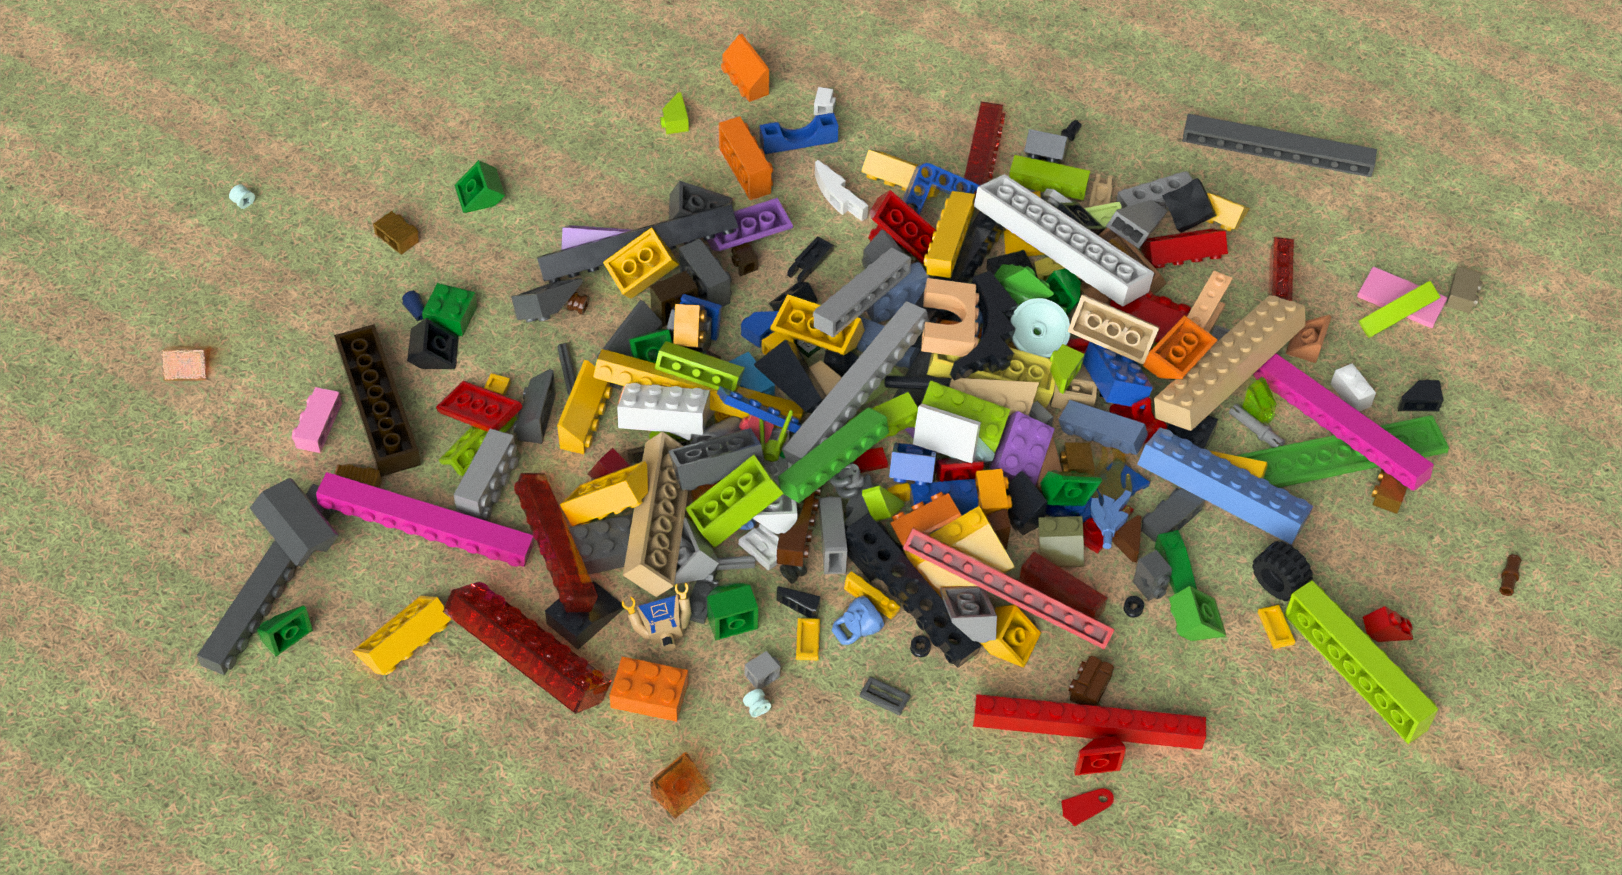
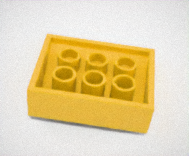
[903,506,1016,600]

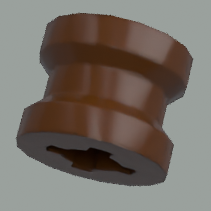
[567,292,590,315]

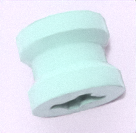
[229,184,255,209]
[743,689,771,717]

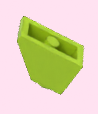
[660,92,689,135]
[1050,344,1085,394]

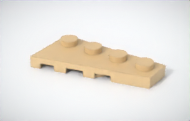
[949,378,1039,416]

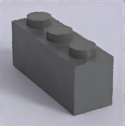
[1141,488,1205,543]

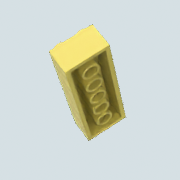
[927,339,1055,408]

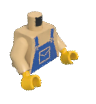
[621,582,692,651]

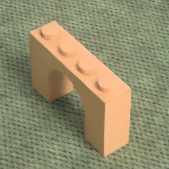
[921,278,979,357]

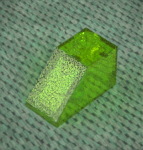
[1242,377,1277,424]

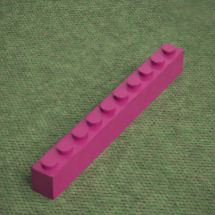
[1253,353,1434,491]
[316,472,534,567]

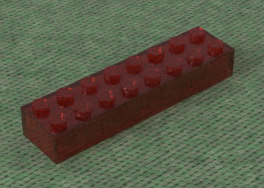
[443,581,612,714]

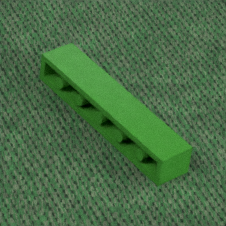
[778,407,889,503]

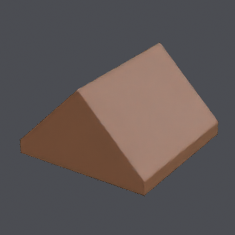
[1286,315,1332,363]

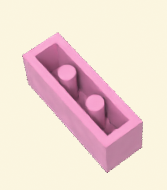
[292,387,342,453]

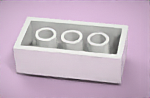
[618,383,710,435]

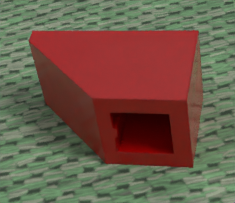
[1362,606,1414,642]

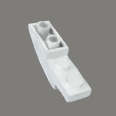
[815,160,868,221]

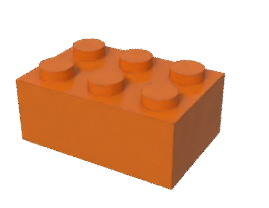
[609,656,689,722]

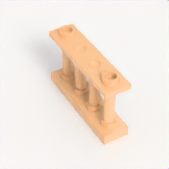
[1187,271,1233,334]

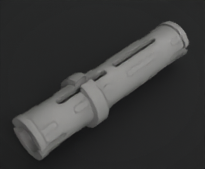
[1229,404,1285,448]

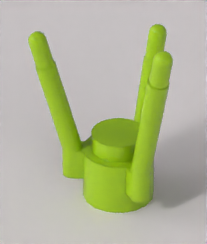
[759,410,793,462]

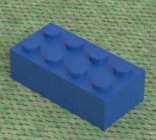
[1083,342,1153,409]

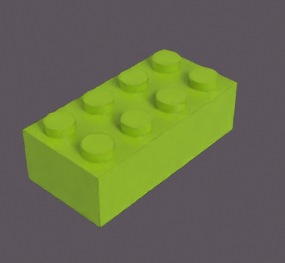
[914,381,1011,453]
[685,455,784,548]

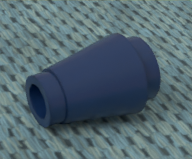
[402,290,424,321]

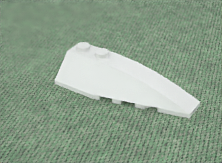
[753,428,797,534]

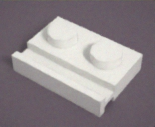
[738,524,779,571]

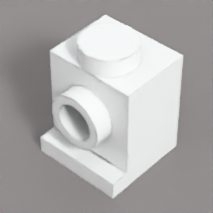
[814,87,836,115]

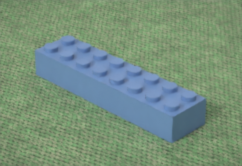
[1137,427,1313,545]

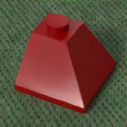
[935,458,984,482]
[1074,735,1126,776]

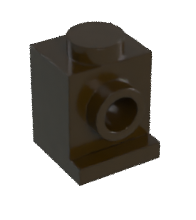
[731,242,758,277]

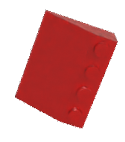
[1109,290,1191,343]

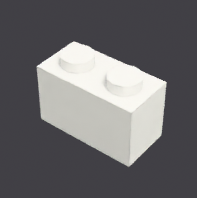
[1331,363,1376,412]

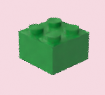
[422,283,478,337]

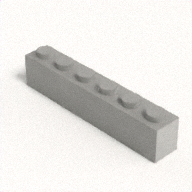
[813,247,911,337]

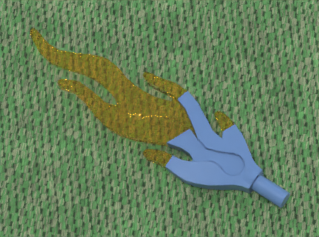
[1090,446,1132,549]

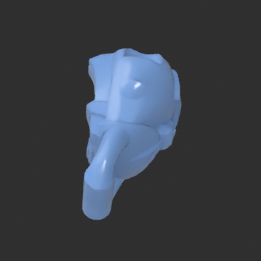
[831,596,884,645]

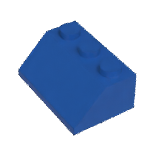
[910,479,978,532]

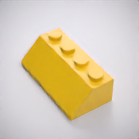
[861,150,946,200]
[770,295,865,355]
[557,360,613,454]
[560,461,648,526]
[352,595,452,675]

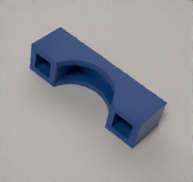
[759,113,839,154]

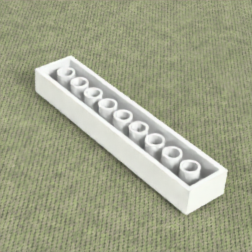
[974,174,1154,306]

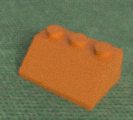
[721,34,769,102]
[1143,315,1218,379]
[889,491,961,547]

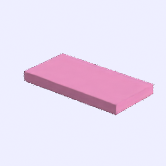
[1357,267,1448,328]

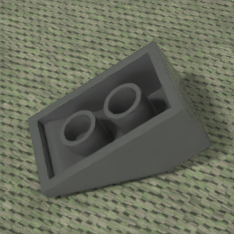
[669,181,732,220]
[511,278,583,322]

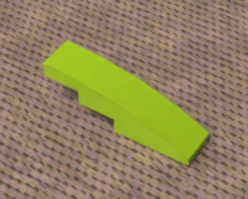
[1358,281,1441,338]

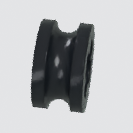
[1123,596,1144,618]
[910,635,931,658]

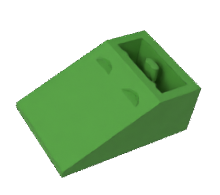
[994,264,1054,299]

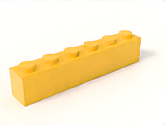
[924,191,975,278]

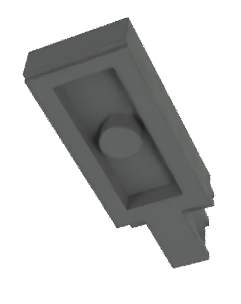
[690,567,719,624]

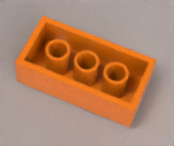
[719,116,773,201]

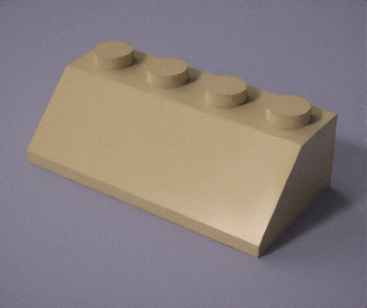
[1067,294,1160,364]

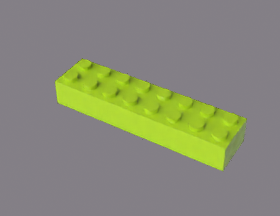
[1284,581,1439,744]

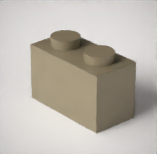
[1446,267,1483,313]

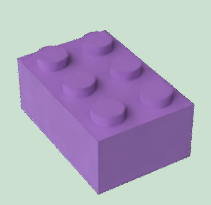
[989,411,1055,485]

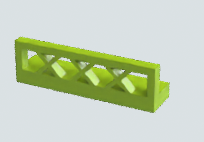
[438,416,518,476]

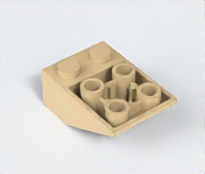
[1051,364,1097,409]

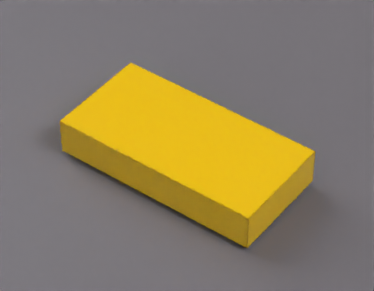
[1258,605,1295,649]
[796,618,820,660]

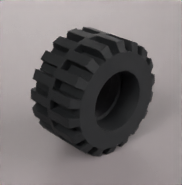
[1252,541,1313,601]

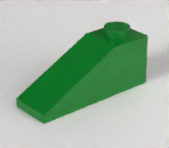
[1154,530,1197,594]

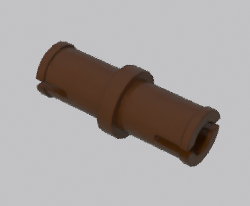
[1499,554,1522,596]

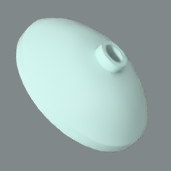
[1010,298,1070,358]

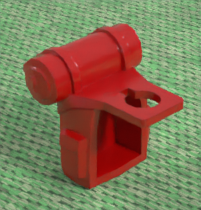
[1109,397,1167,445]

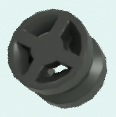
[780,563,807,584]

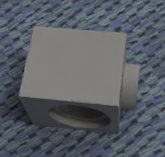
[745,651,781,689]

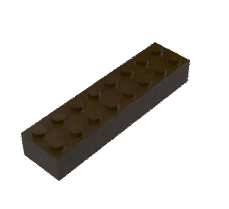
[334,324,421,477]

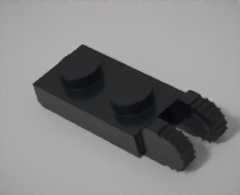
[787,236,834,282]

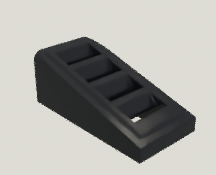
[776,586,821,619]

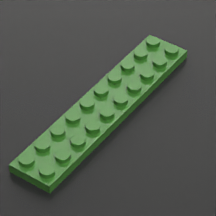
[1237,415,1449,488]

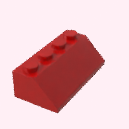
[869,190,936,267]
[1140,228,1228,268]

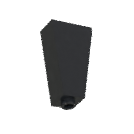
[754,339,826,414]

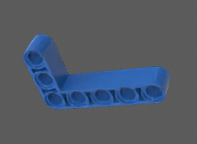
[903,163,980,214]

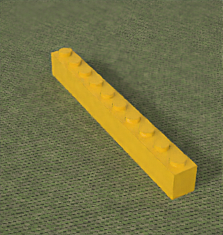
[593,349,803,432]

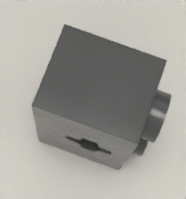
[1133,550,1172,601]

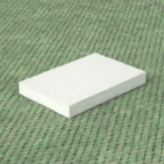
[913,404,981,463]

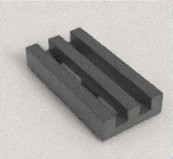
[860,677,911,716]

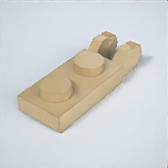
[1089,173,1113,207]

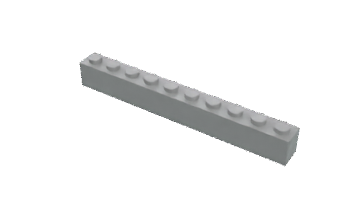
[783,301,929,464]

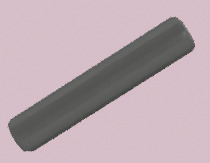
[557,343,576,395]

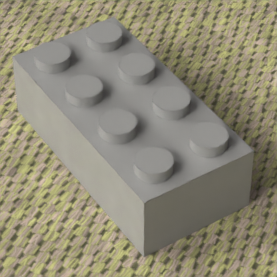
[454,428,519,520]

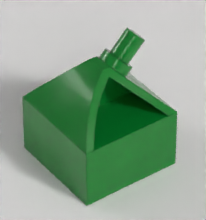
[707,583,758,641]

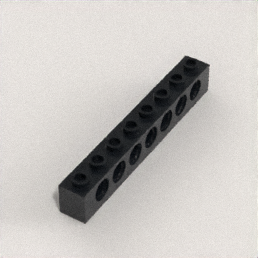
[846,513,981,668]

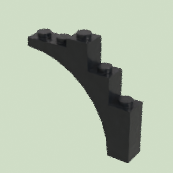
[950,271,1018,381]

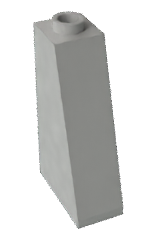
[1106,200,1168,249]
[819,496,847,574]

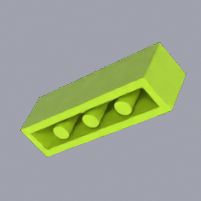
[1009,155,1090,200]
[655,341,745,392]
[847,392,918,445]

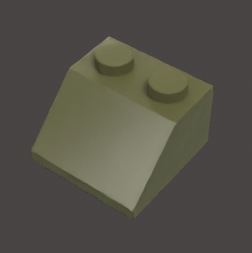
[1038,516,1084,568]

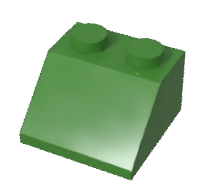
[1169,586,1227,641]

